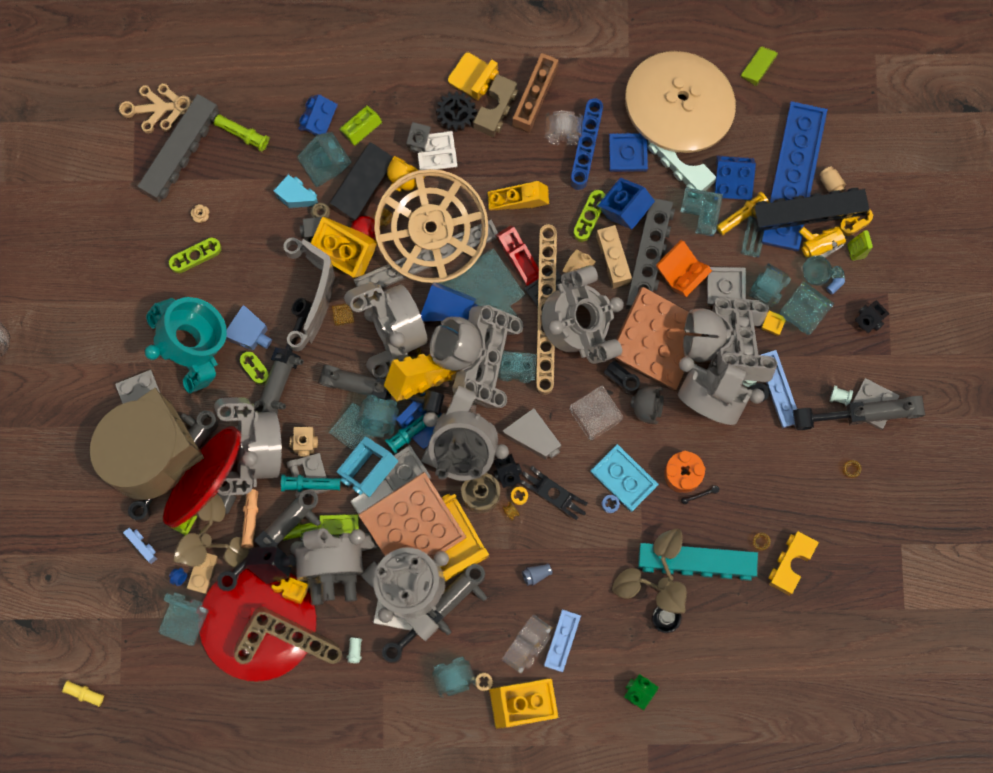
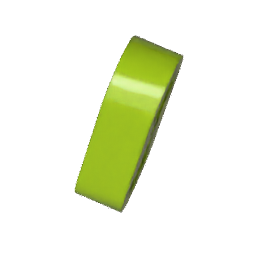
[240,352,269,385]

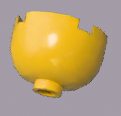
[387,156,425,191]

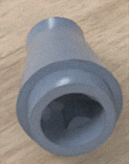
[522,564,552,586]

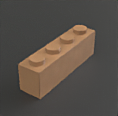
[513,53,559,133]

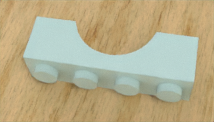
[647,140,716,197]

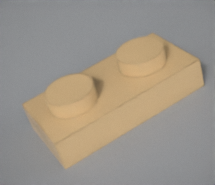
[187,553,218,594]

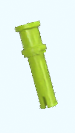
[214,114,269,152]

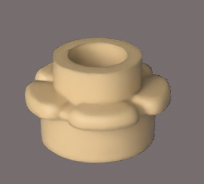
[191,205,210,223]

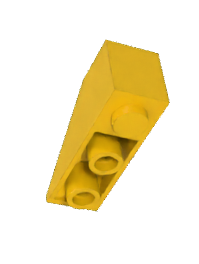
[488,181,549,210]

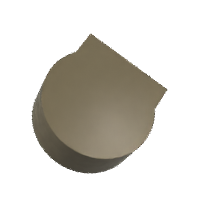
[90,387,204,500]

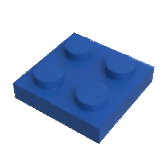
[609,133,648,172]

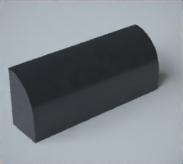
[327,142,393,220]

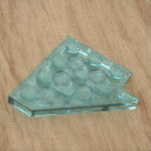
[439,248,525,317]

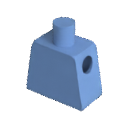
[226,305,272,351]

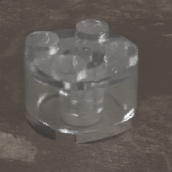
[545,111,583,145]

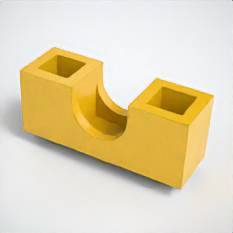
[768,531,819,596]

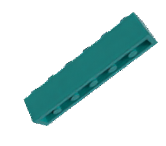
[638,543,758,581]

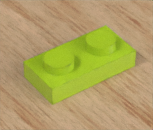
[319,514,359,536]

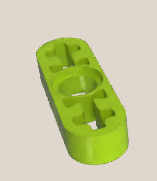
[574,190,606,242]
[169,238,221,273]

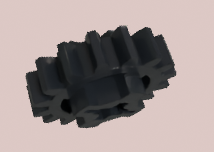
[436,91,476,132]

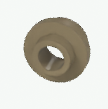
[311,203,330,218]

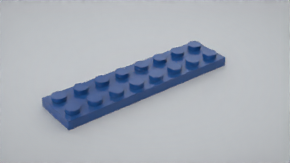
[761,101,828,251]

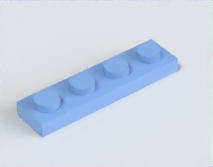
[761,350,797,429]

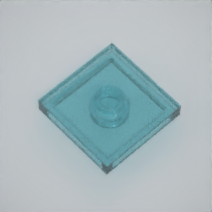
[329,403,383,451]

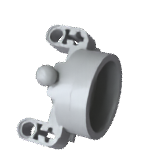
[542,265,624,364]
[344,282,427,378]
[678,356,765,425]
[214,397,281,495]

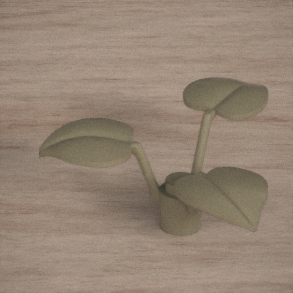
[173,494,250,569]
[612,529,687,613]

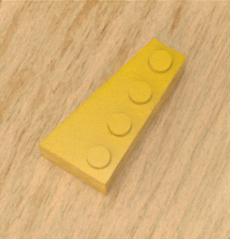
[384,354,460,402]

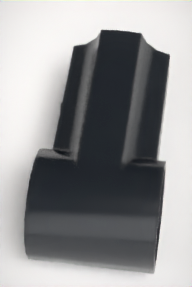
[603,360,640,395]

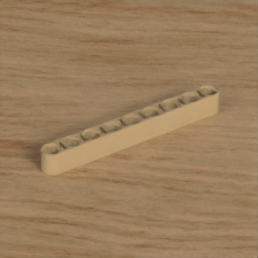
[536,224,557,395]

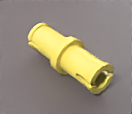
[63,680,104,707]

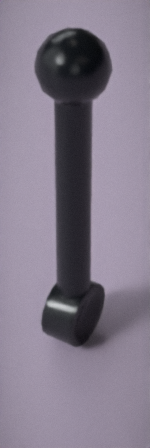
[681,485,719,504]

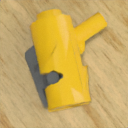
[799,226,846,259]

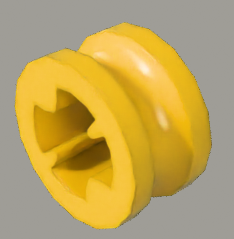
[511,487,528,505]

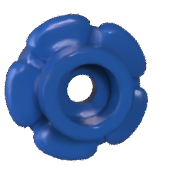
[169,568,187,586]

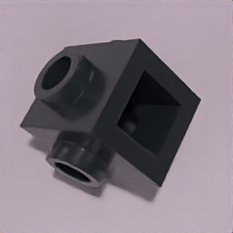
[855,300,890,333]
[493,454,523,488]

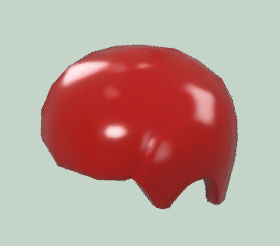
[350,216,381,240]

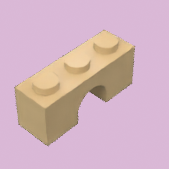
[596,225,632,289]

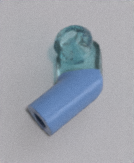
[826,266,845,295]

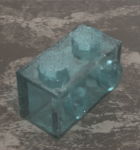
[498,351,537,383]

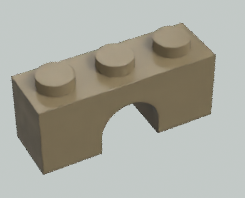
[473,74,519,137]

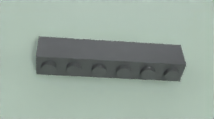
[137,94,219,203]

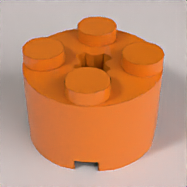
[664,451,705,493]

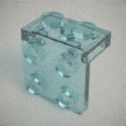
[780,281,834,335]
[159,592,209,646]

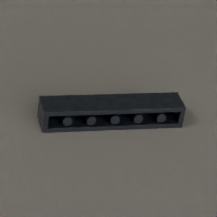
[751,188,870,232]

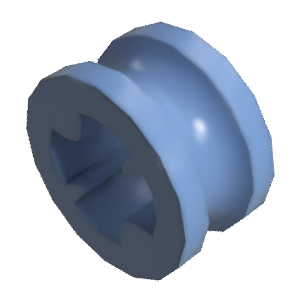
[602,495,620,513]

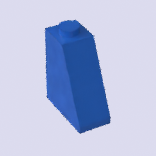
[421,282,478,321]

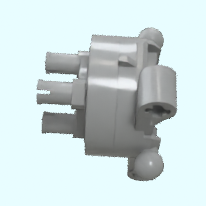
[361,548,449,641]

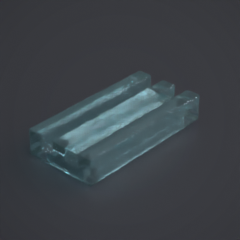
[741,217,764,258]

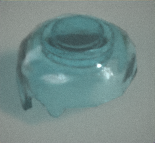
[803,255,832,286]

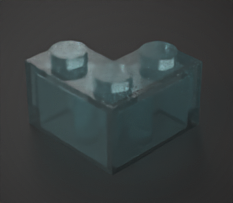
[680,187,723,236]

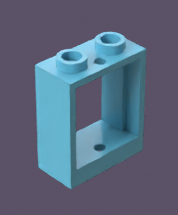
[337,436,399,497]

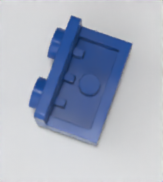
[298,94,338,138]

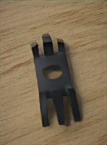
[521,466,588,520]

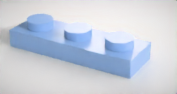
[544,610,581,673]

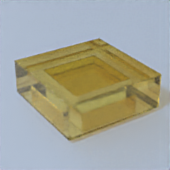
[332,304,354,326]

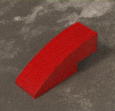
[495,226,539,286]

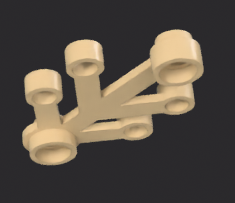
[119,84,192,133]

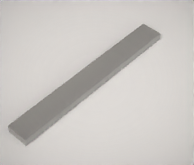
[353,219,498,289]

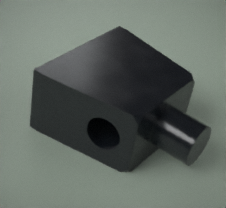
[245,547,296,584]

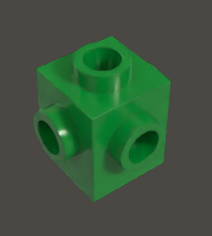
[624,674,659,711]

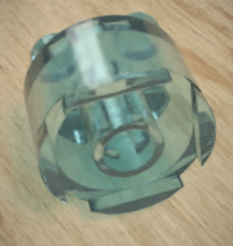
[749,263,791,307]
[356,395,399,437]
[432,657,477,697]

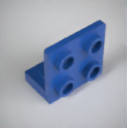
[714,156,756,200]
[396,392,442,449]

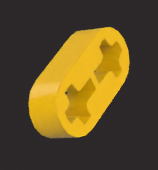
[839,209,873,236]

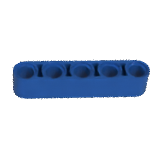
[571,98,603,190]

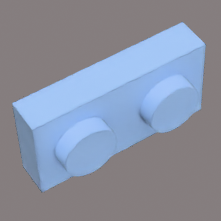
[123,528,157,564]

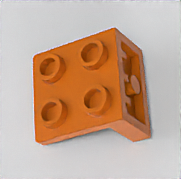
[656,240,712,297]

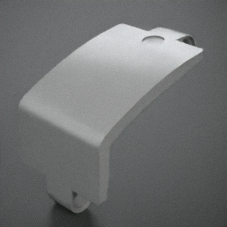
[284,238,335,351]

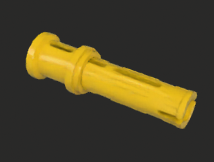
[716,192,770,235]

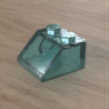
[297,132,351,187]

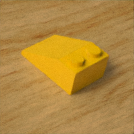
[311,217,378,278]
[489,678,558,729]

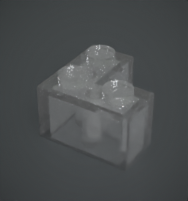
[502,614,553,673]

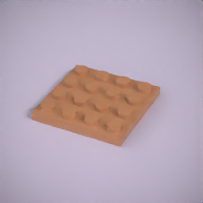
[614,287,702,390]
[358,472,467,559]

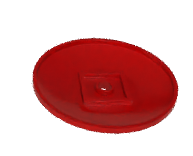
[163,426,241,528]
[199,568,317,682]

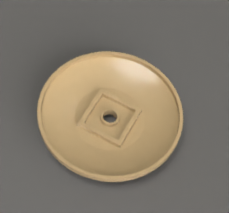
[625,51,736,153]

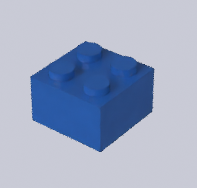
[597,177,655,230]

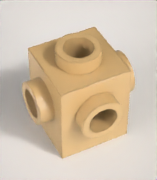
[563,250,596,273]
[290,427,318,457]

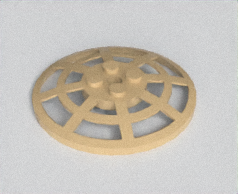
[374,169,488,283]

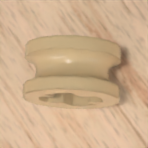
[475,673,493,691]

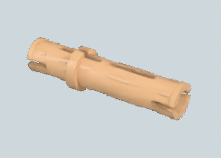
[241,489,259,548]

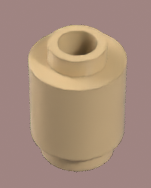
[819,166,846,193]

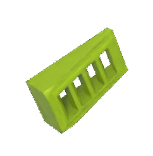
[847,230,873,261]

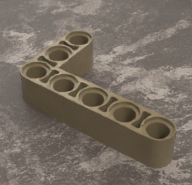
[234,607,342,664]

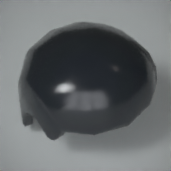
[652,607,682,633]

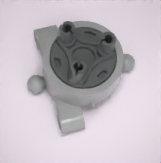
[421,385,509,481]
[290,528,379,605]

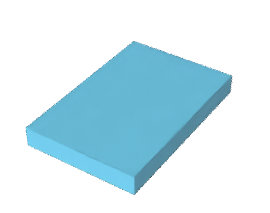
[590,444,659,512]

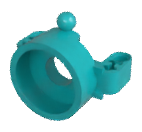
[145,297,227,393]

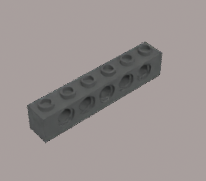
[625,198,675,310]

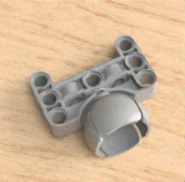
[683,297,777,382]
[430,305,523,408]

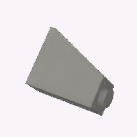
[503,408,561,459]

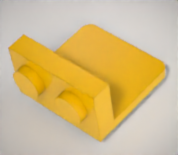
[448,52,499,101]

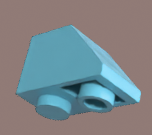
[274,174,318,208]

